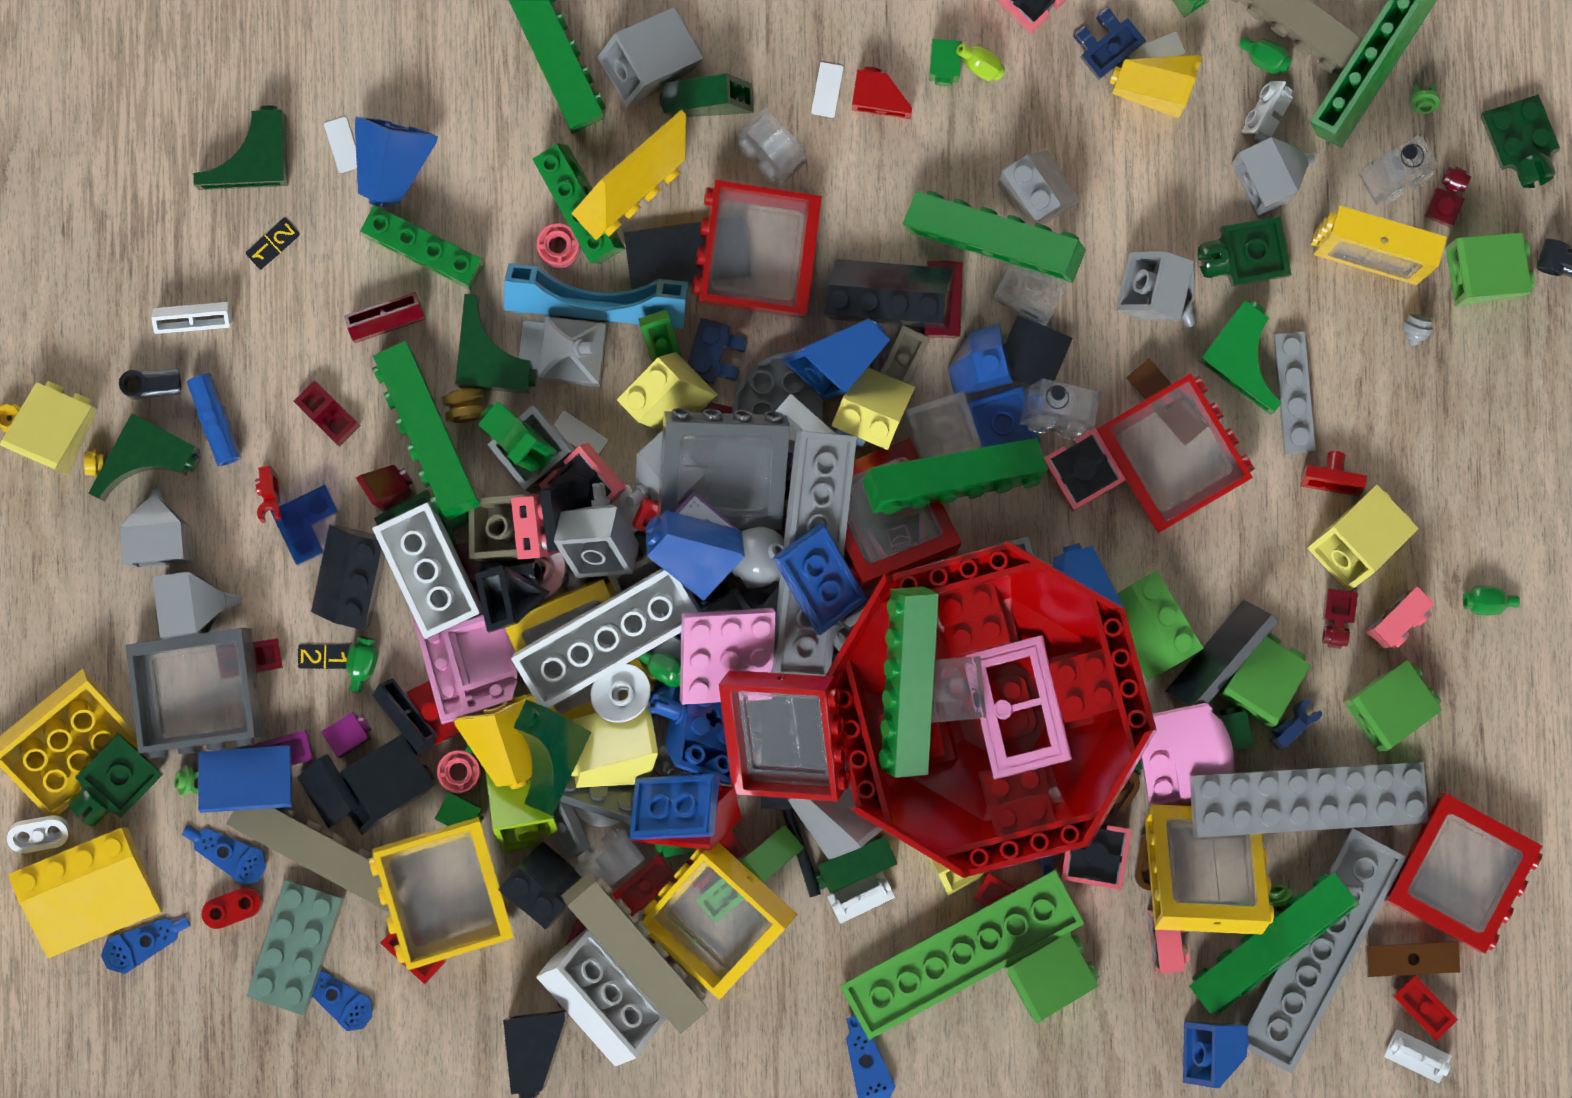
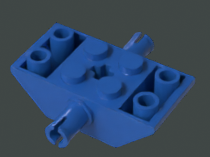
[648,686,762,785]

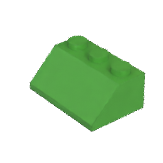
[1117,570,1204,681]

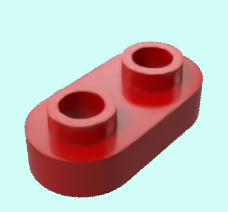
[201,887,262,929]

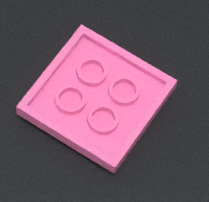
[680,608,776,705]

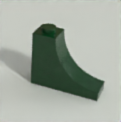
[193,105,288,190]
[455,294,537,394]
[88,413,201,502]
[513,699,592,816]

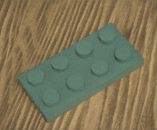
[247,880,344,1015]

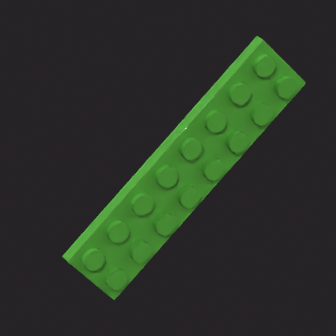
[840,869,1085,1040]

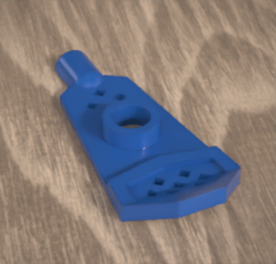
[182,825,267,886]
[101,915,191,974]
[312,970,373,1031]
[846,1015,896,1098]

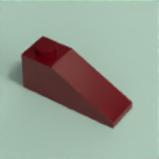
[356,464,414,512]

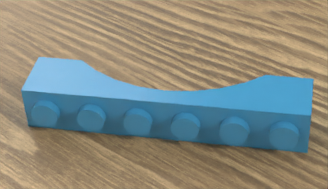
[504,263,688,329]

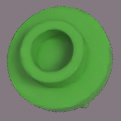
[1410,83,1441,114]
[174,765,198,796]
[1268,885,1293,912]

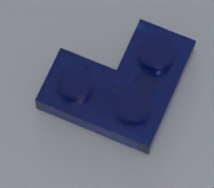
[270,485,339,566]

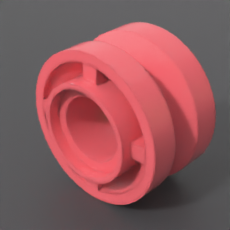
[537,223,580,269]
[437,750,482,793]

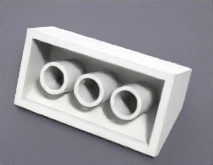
[372,501,483,639]
[536,929,667,1066]

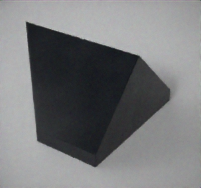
[475,565,550,633]

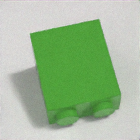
[1445,233,1535,307]
[1217,632,1311,727]
[1343,660,1442,752]
[1004,932,1100,1024]

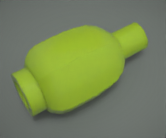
[956,43,1005,81]

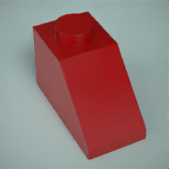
[851,66,912,119]

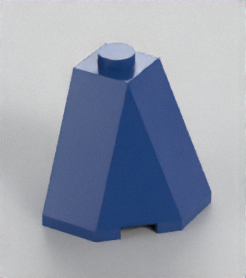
[355,116,438,207]
[948,324,1014,397]
[1052,543,1124,608]

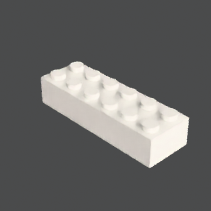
[511,568,702,708]

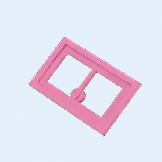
[966,636,1072,779]

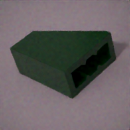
[660,73,754,117]
[814,836,898,893]

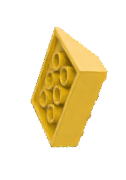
[571,110,686,240]
[0,668,138,816]
[8,827,162,959]

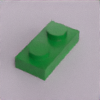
[638,310,682,363]

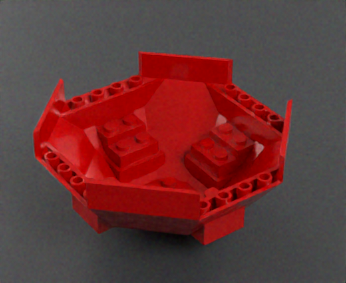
[825,540,1157,878]

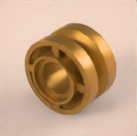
[442,388,487,423]

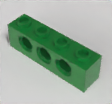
[532,143,626,264]
[360,205,484,291]

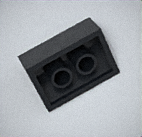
[311,524,385,630]

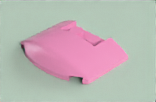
[412,612,518,724]
[1141,703,1235,809]

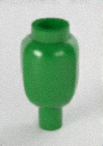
[1239,37,1293,74]
[1462,586,1520,616]
[346,636,379,693]
[639,651,681,688]

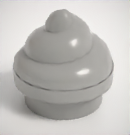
[1402,314,1433,346]

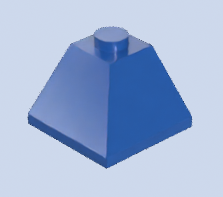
[1183,1021,1249,1088]

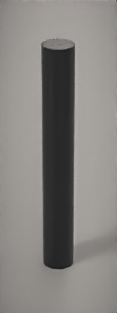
[782,809,821,898]

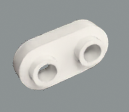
[7,815,70,853]

